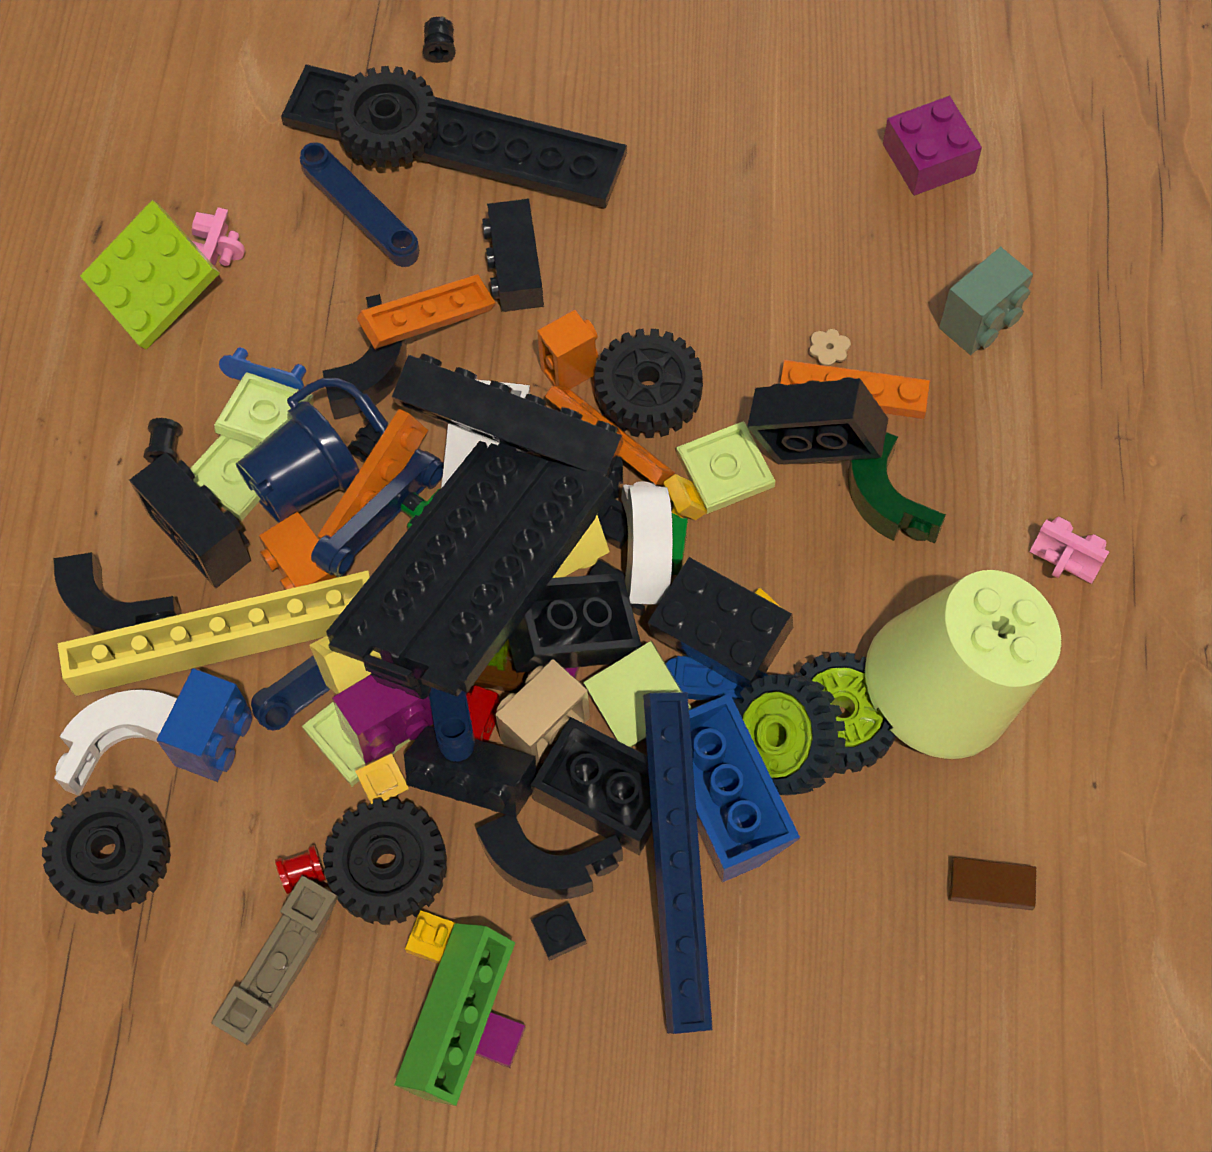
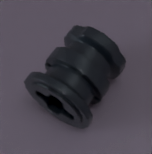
[422,16,456,63]
[347,417,388,463]

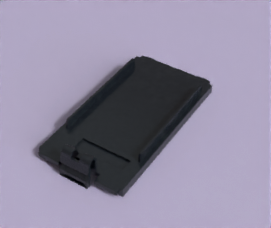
[326,441,614,700]

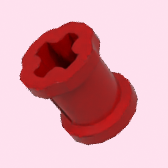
[275,845,326,894]

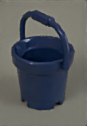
[236,378,389,523]

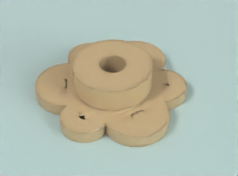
[810,329,851,366]

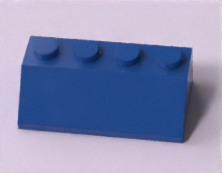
[689,694,800,883]

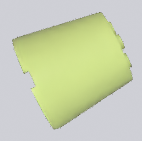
[865,570,1061,759]

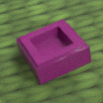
[475,1012,526,1068]

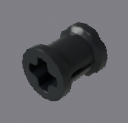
[143,418,182,463]

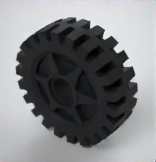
[334,66,439,168]
[594,328,703,438]
[42,789,171,915]
[323,798,447,925]

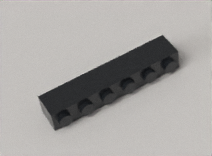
[391,354,623,478]

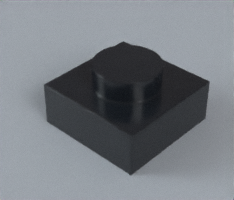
[597,496,628,549]
[531,903,587,961]

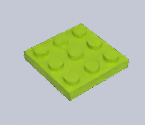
[80,200,220,350]

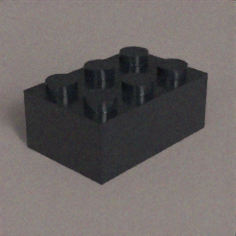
[747,377,888,465]
[129,452,251,589]
[648,557,794,688]
[508,573,642,673]
[531,717,653,856]

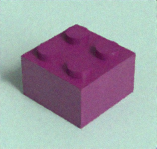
[883,96,982,196]
[332,675,434,764]

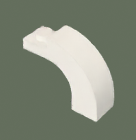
[621,481,672,605]
[54,690,177,796]

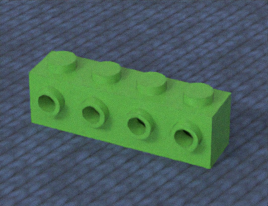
[394,923,516,1106]

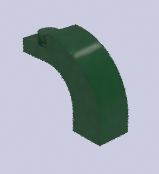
[848,432,946,543]

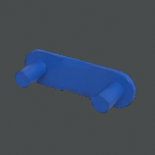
[219,347,306,390]

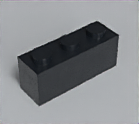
[482,198,544,312]
[404,726,536,817]

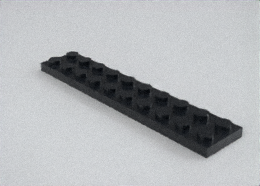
[281,64,627,208]

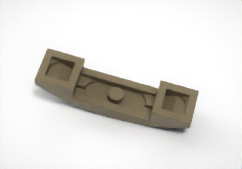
[211,875,338,1045]

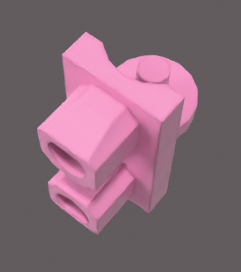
[192,207,245,267]
[1030,517,1109,584]

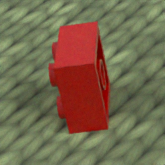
[467,685,500,743]

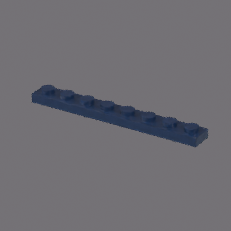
[643,692,713,1034]

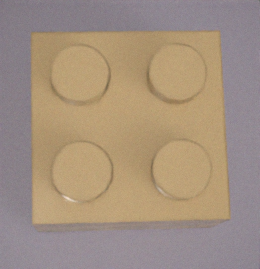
[495,659,590,771]

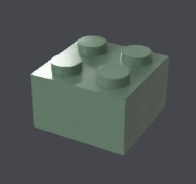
[939,246,1033,356]

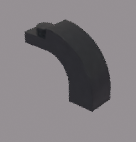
[322,294,407,420]
[53,552,182,635]
[476,815,623,899]

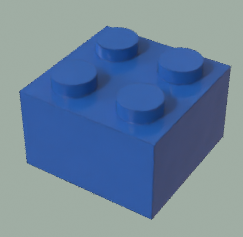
[156,668,252,782]

